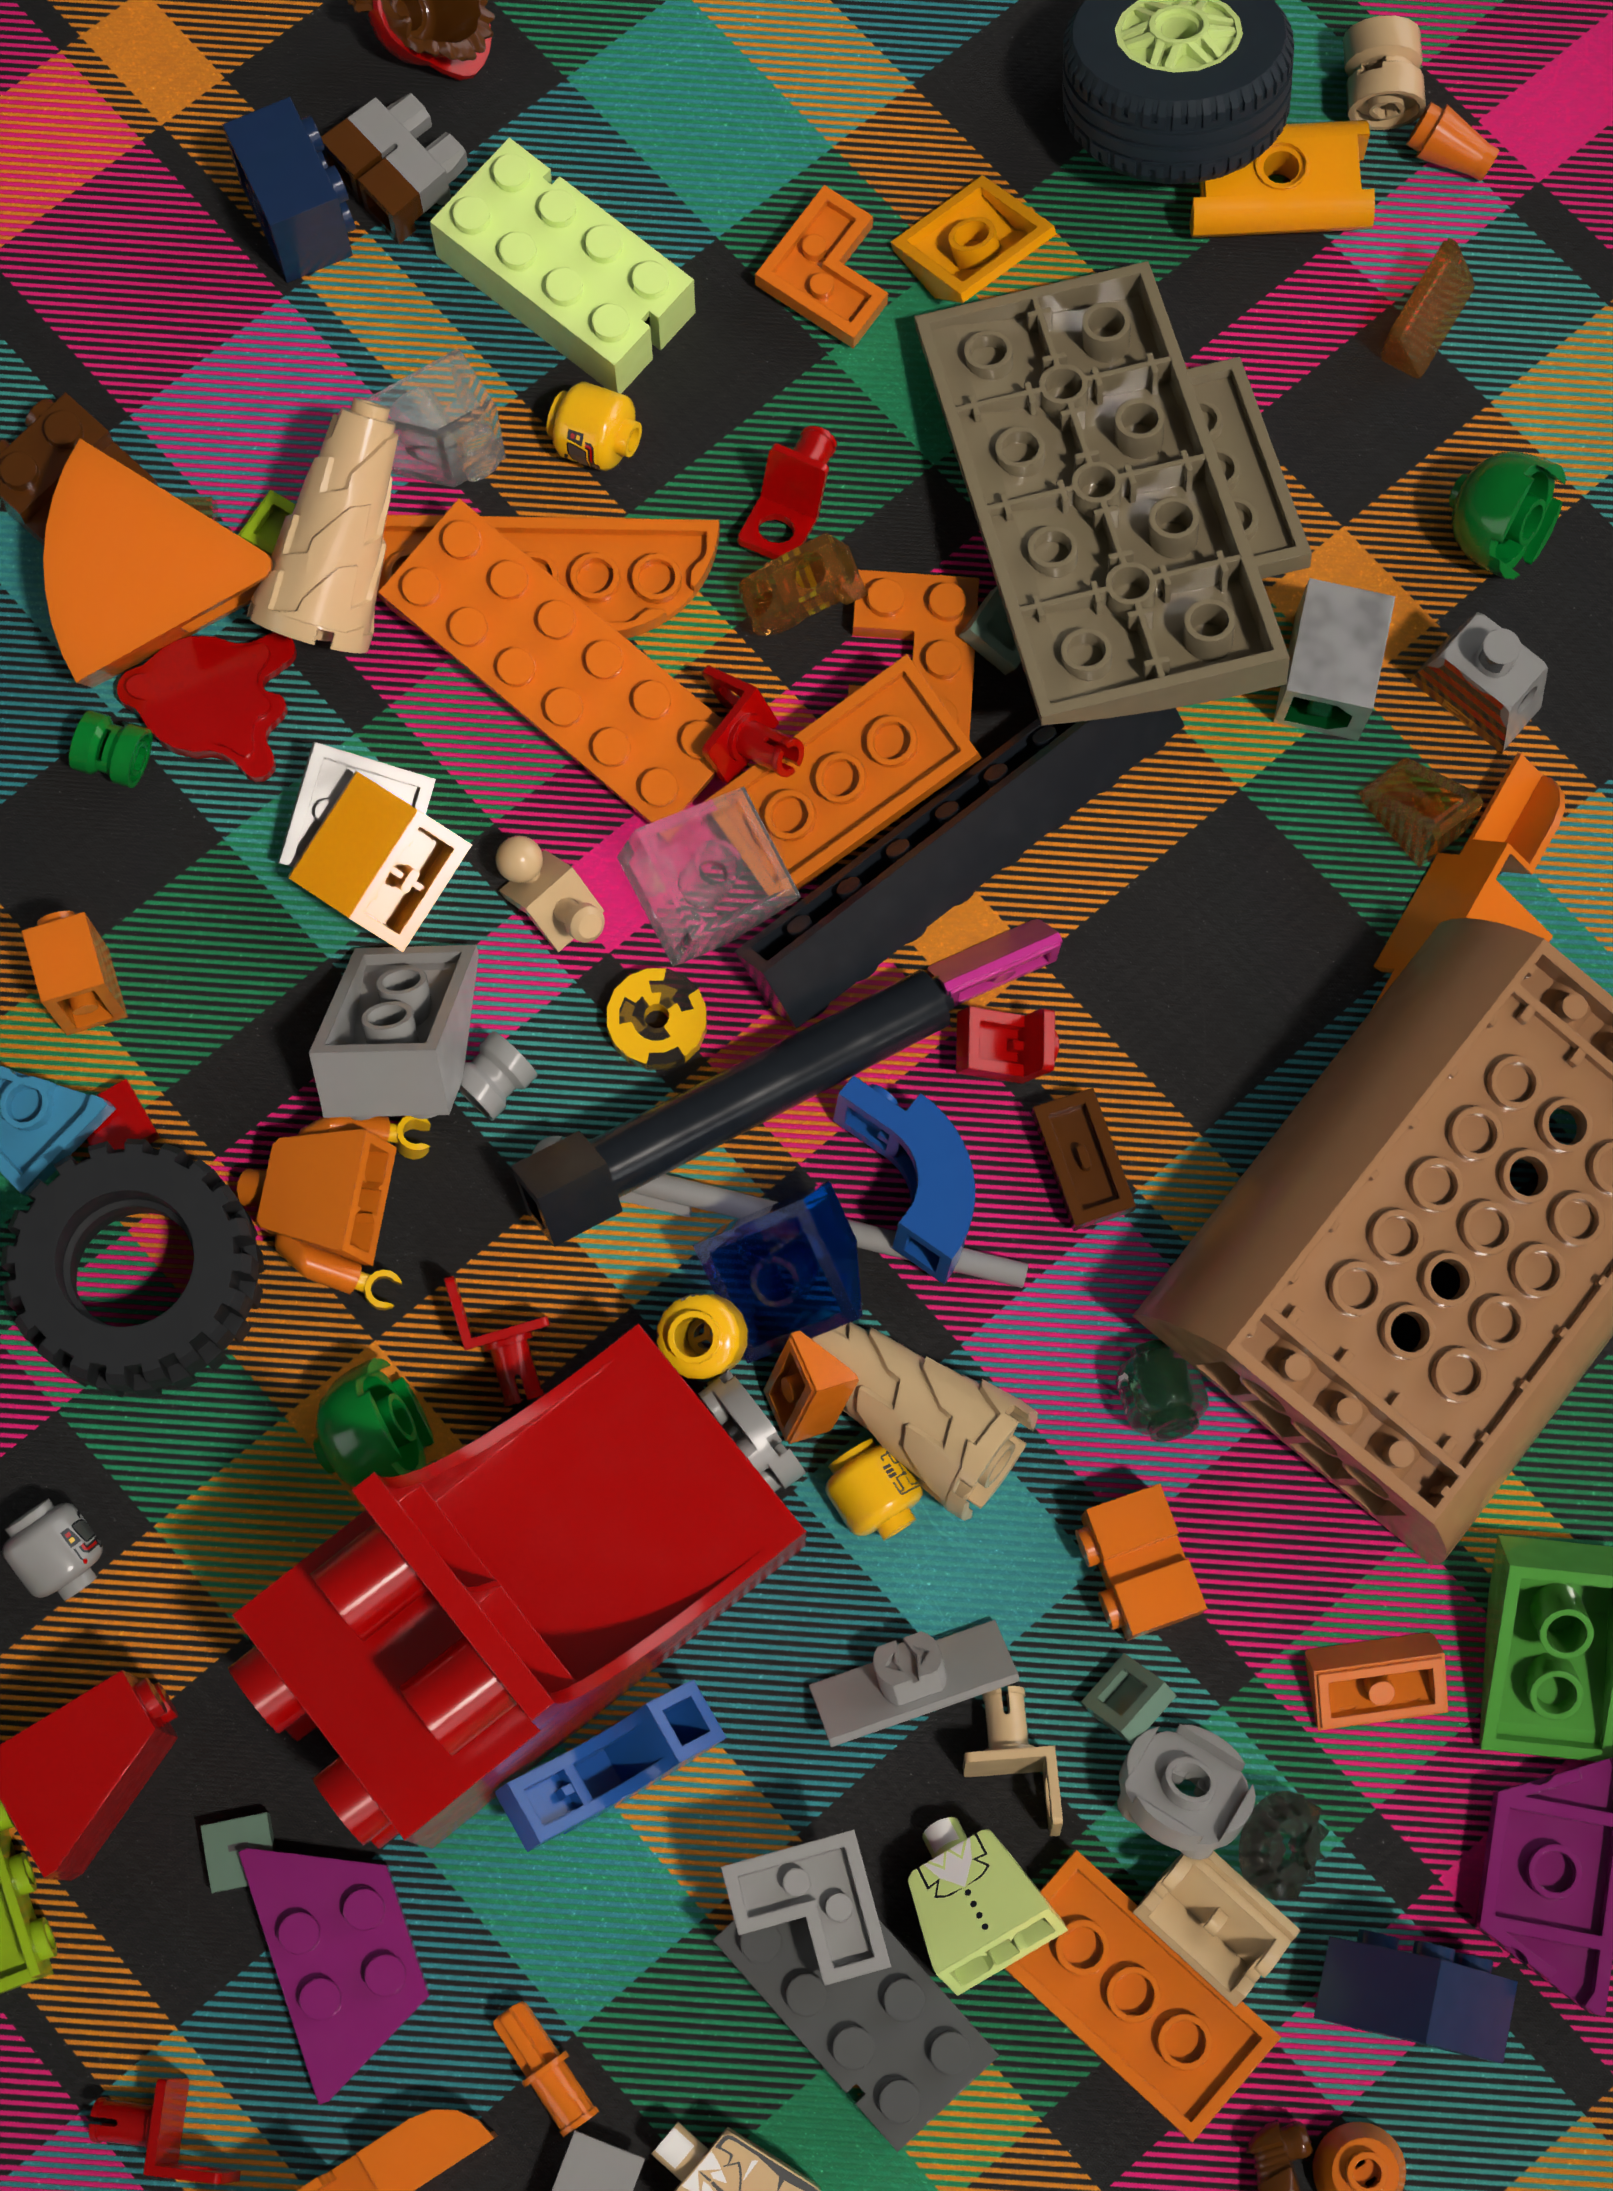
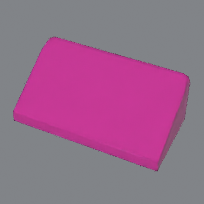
[927,919,1063,1007]

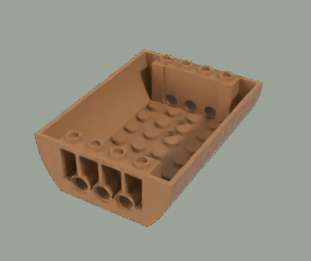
[1133,918,1613,1565]

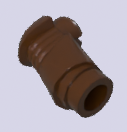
[1245,2119,1313,2191]

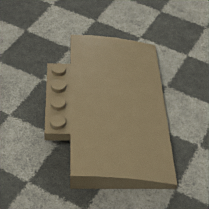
[914,261,1312,726]

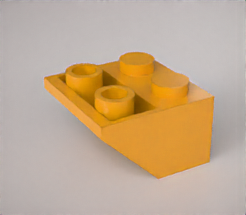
[288,771,472,952]

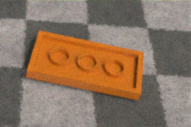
[704,654,982,905]
[1004,1850,1281,2142]

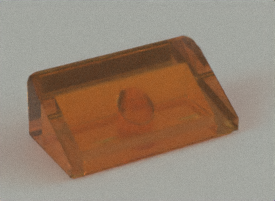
[1381,238,1475,378]

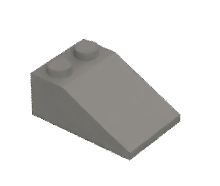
[309,945,479,1120]

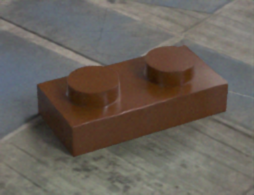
[1031,1088,1136,1231]

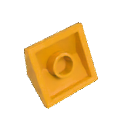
[890,175,1057,303]

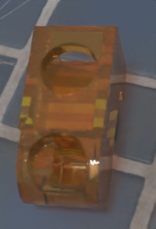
[738,532,868,636]

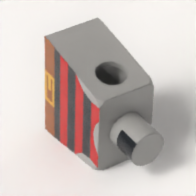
[1410,612,1548,753]

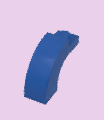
[833,1075,975,1285]
[495,1679,727,1852]

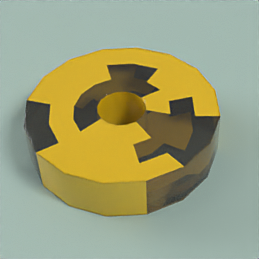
[607,968,707,1071]

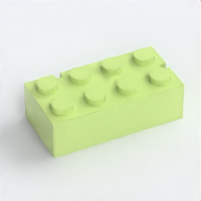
[430,138,695,394]

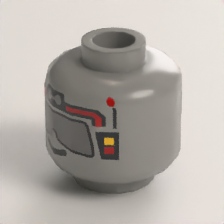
[2,1498,103,1601]

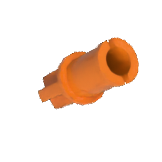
[493,2001,599,2137]

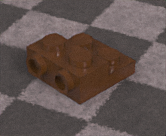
[0,392,158,546]

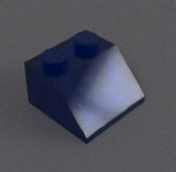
[693,1181,863,1364]

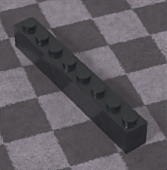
[735,708,1185,1028]

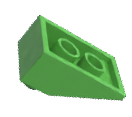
[1479,1535,1613,1762]

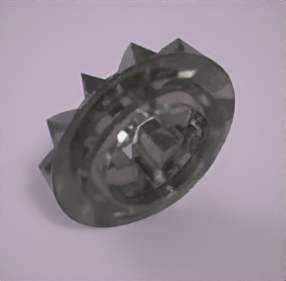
[1239,1791,1329,1901]

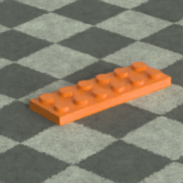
[378,498,723,835]

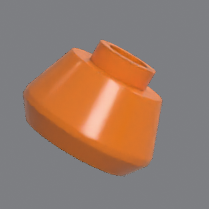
[1312,2122,1406,2191]

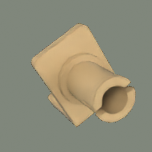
[963,1686,1063,1836]

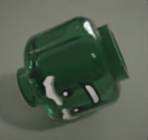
[1115,1340,1209,1442]

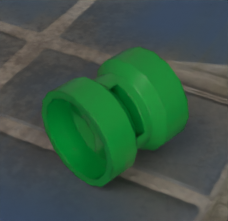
[69,710,153,788]

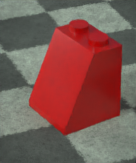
[0,1670,178,1881]

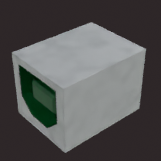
[1273,578,1396,741]

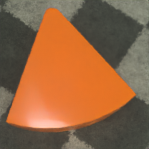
[43,438,273,688]

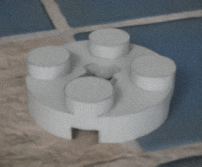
[698,1369,806,1492]
[1117,1724,1256,1860]

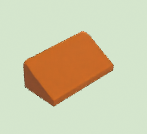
[763,1330,859,1444]
[1305,1633,1448,1731]

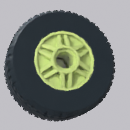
[1062,0,1294,184]

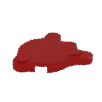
[117,632,297,782]

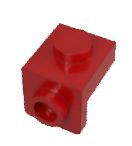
[956,1006,1059,1084]

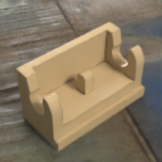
[1133,1851,1301,2007]

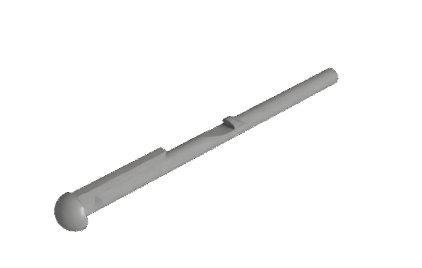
[532,1136,1029,1288]

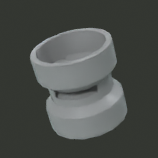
[459,1031,538,1121]

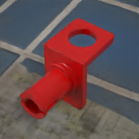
[737,425,837,565]
[701,665,804,784]
[444,1276,550,1407]
[88,2077,241,2184]

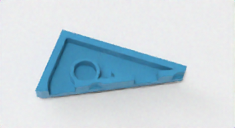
[0,1066,116,1197]

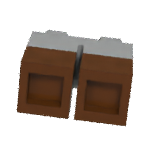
[321,93,468,245]

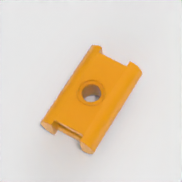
[1189,120,1375,238]

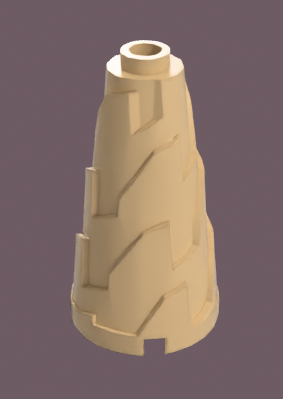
[247,398,399,654]
[788,1309,1038,1521]

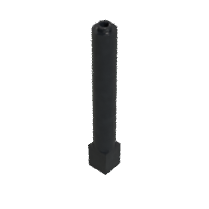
[511,970,954,1247]

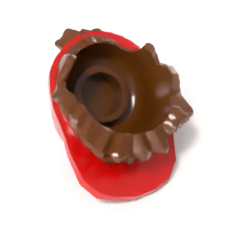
[348,0,495,80]

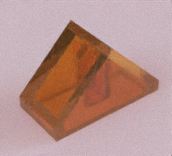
[1359,757,1484,868]

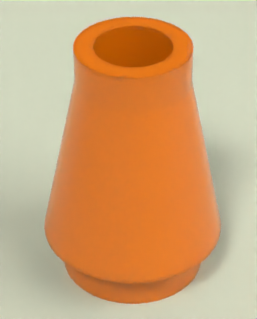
[1406,102,1500,182]

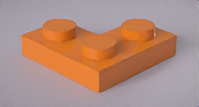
[755,185,888,349]

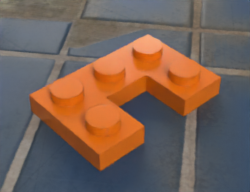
[848,569,979,740]

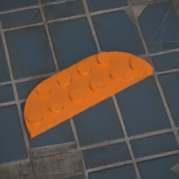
[377,515,720,639]

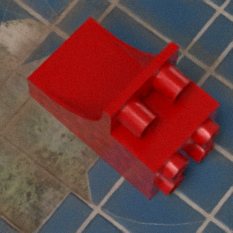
[228,1323,806,1849]

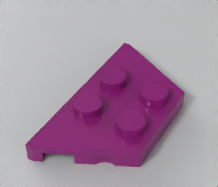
[1475,1757,1613,2016]
[238,1848,431,2105]

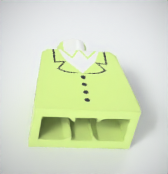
[908,1817,1068,1996]

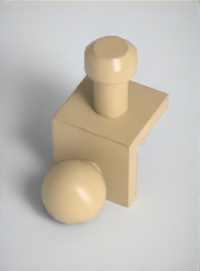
[496,836,605,952]

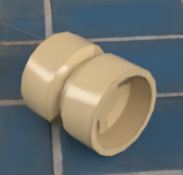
[1343,15,1426,130]

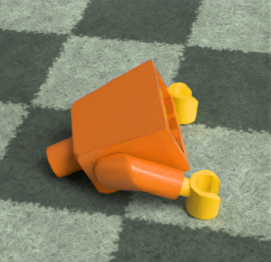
[237,1116,431,1311]

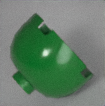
[1449,451,1566,579]
[313,1358,437,1487]

